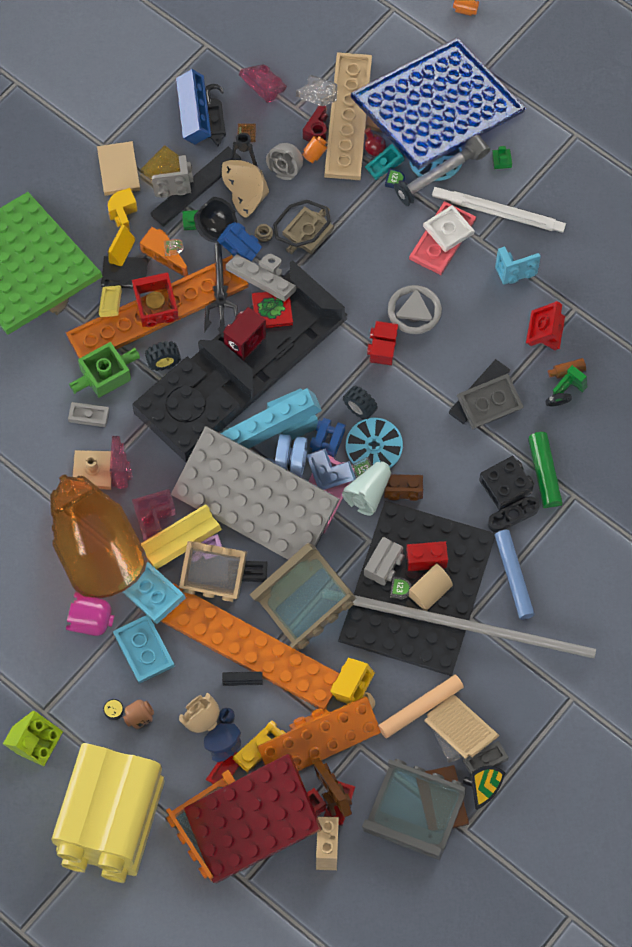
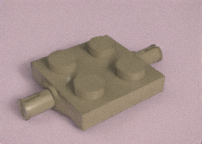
[283,207,334,255]

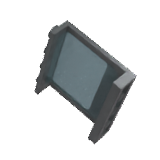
[362,759,466,860]

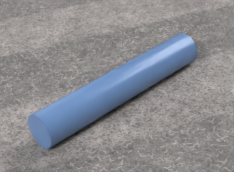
[495,530,535,620]

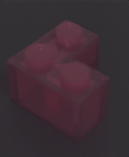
[132,489,176,541]

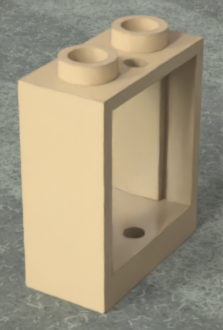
[316,817,339,870]

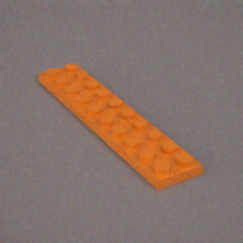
[66,255,249,359]
[161,583,340,709]

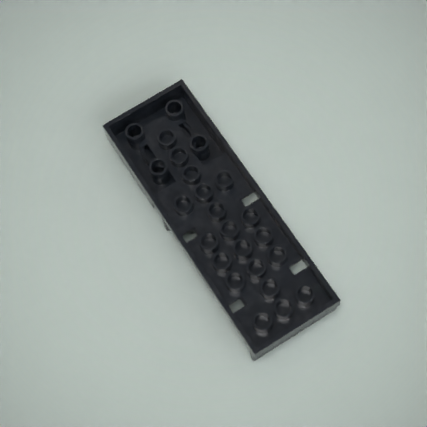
[132,260,347,462]

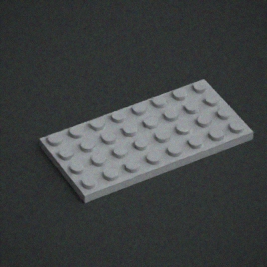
[171,426,340,560]

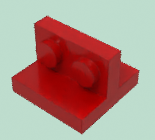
[526,301,565,350]

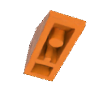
[139,227,188,277]

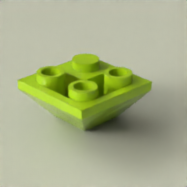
[3,711,63,766]

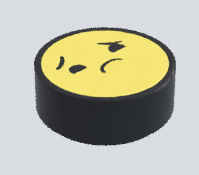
[103,699,124,720]

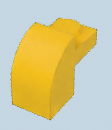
[108,188,137,231]

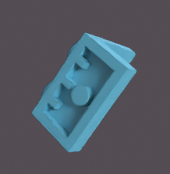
[495,247,541,285]

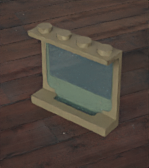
[250,543,356,650]

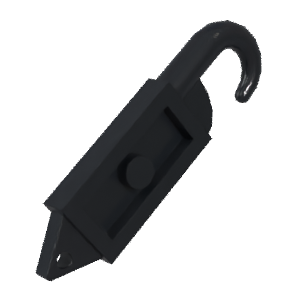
[205,84,226,146]

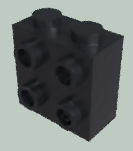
[479,455,534,511]

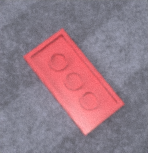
[409,201,476,275]

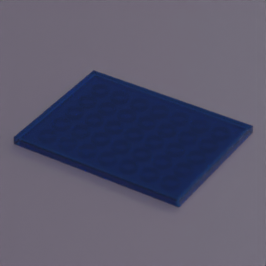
[350,38,526,170]

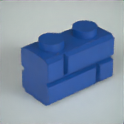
[217,222,262,262]

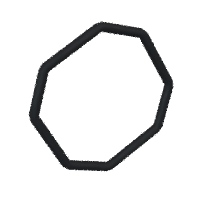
[273,200,331,247]

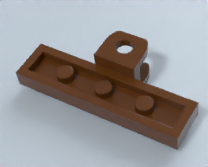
[312,758,352,817]

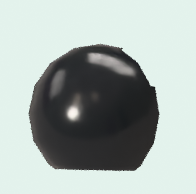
[194,197,237,243]

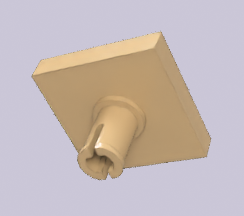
[72,450,114,490]

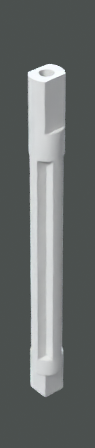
[432,187,566,233]

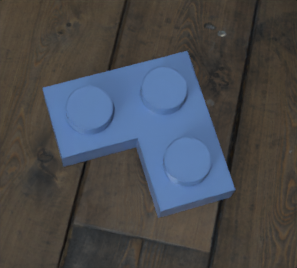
[306,448,356,490]

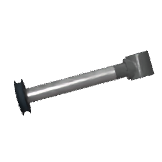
[394,135,490,206]

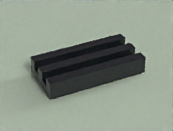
[228,561,268,582]
[222,672,263,686]

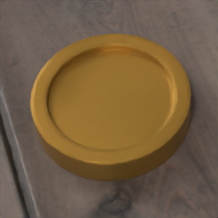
[146,292,165,310]

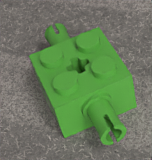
[69,342,140,398]

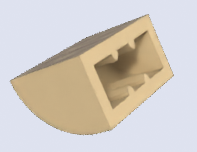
[409,563,453,611]

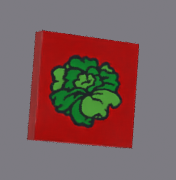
[252,292,293,328]

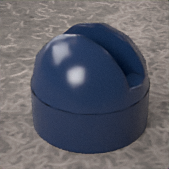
[219,707,235,724]

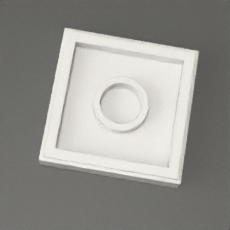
[423,205,475,252]

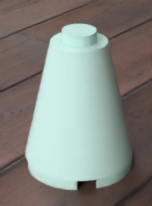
[342,462,391,516]

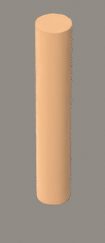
[378,675,464,739]

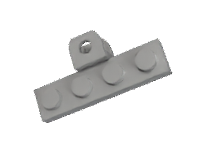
[226,254,296,302]

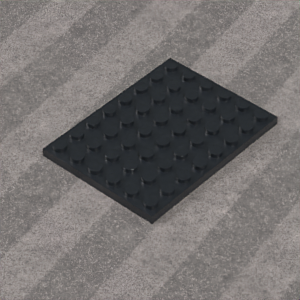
[338,501,496,676]

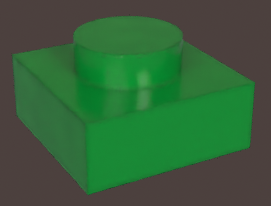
[182,210,198,231]

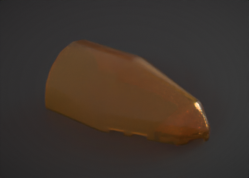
[50,474,148,598]

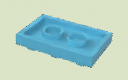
[119,562,186,624]
[113,615,175,684]

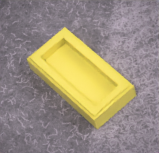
[99,285,122,317]

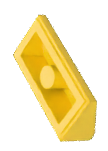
[108,224,135,266]

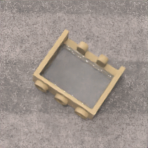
[179,541,248,602]

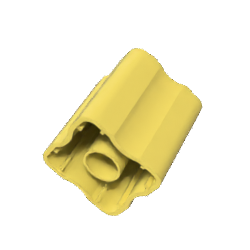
[51,743,165,883]

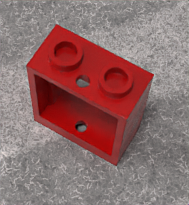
[132,272,179,327]

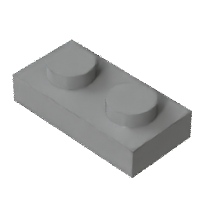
[68,402,109,427]

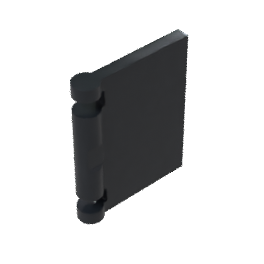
[101,256,148,289]

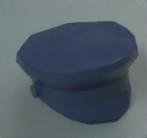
[204,724,241,762]

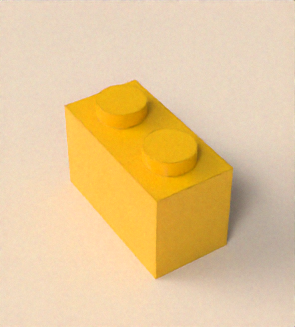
[330,658,375,704]

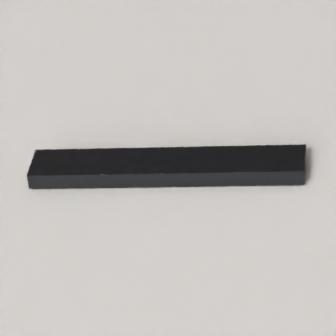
[151,146,241,227]

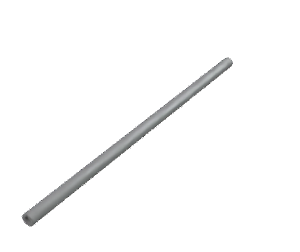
[323,589,596,658]

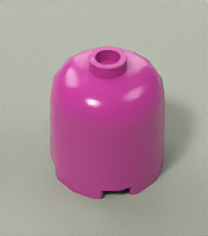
[66,592,114,636]

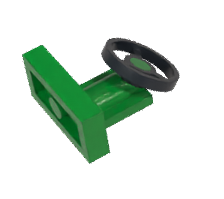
[545,365,587,407]

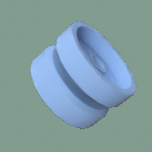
[275,434,307,478]

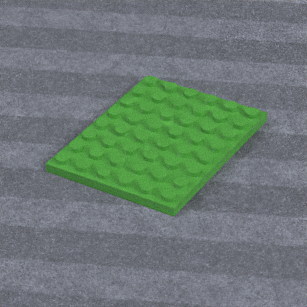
[0,192,103,335]

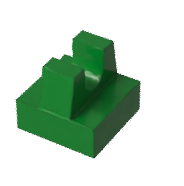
[492,146,512,169]

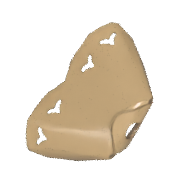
[222,160,269,217]

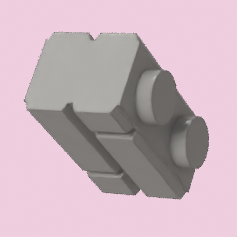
[364,537,405,585]

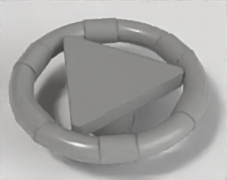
[387,285,442,334]

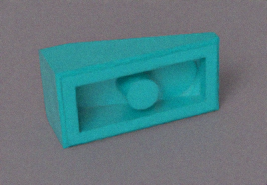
[365,144,405,180]

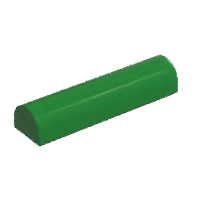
[528,432,563,508]

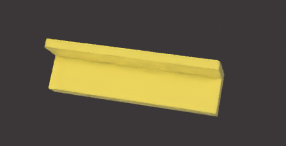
[141,504,222,569]

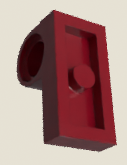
[303,103,328,142]

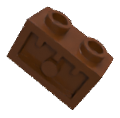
[384,474,423,501]

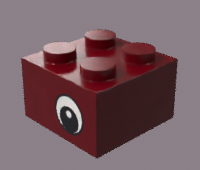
[224,307,266,361]

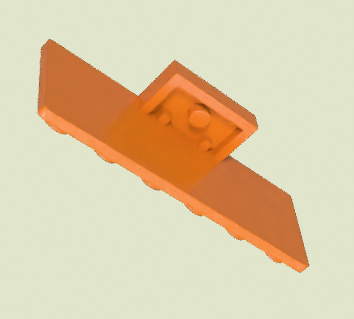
[257,696,381,771]

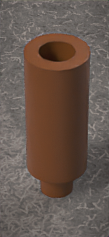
[548,358,586,379]

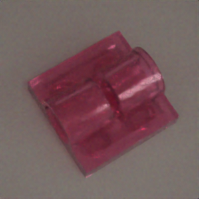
[238,64,287,103]

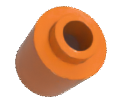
[453,0,479,16]
[302,136,328,164]

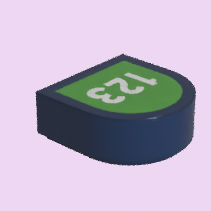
[385,168,405,188]

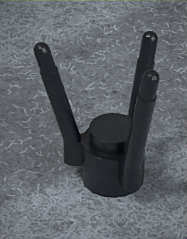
[230,133,258,167]

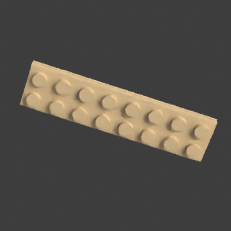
[325,53,372,180]

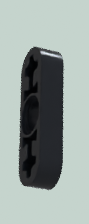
[488,496,540,533]

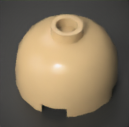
[179,693,220,733]

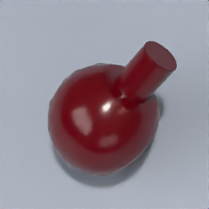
[364,128,386,156]

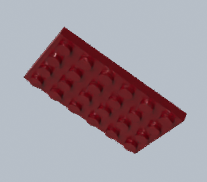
[184,754,322,884]

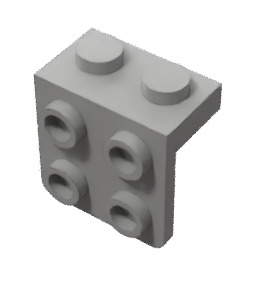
[152,155,193,198]

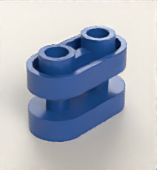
[310,418,346,459]

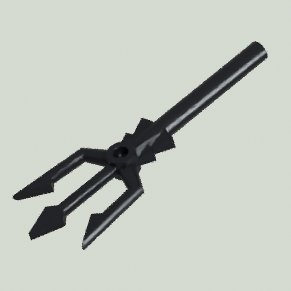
[204,243,239,339]

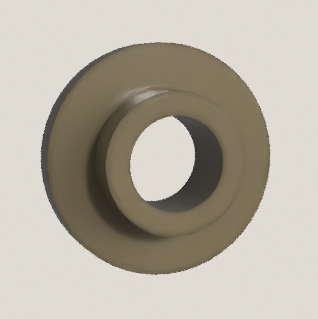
[255,224,273,242]

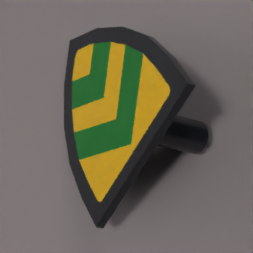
[463,765,506,810]

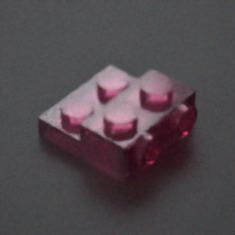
[110,436,132,489]

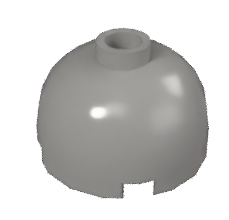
[266,143,303,180]

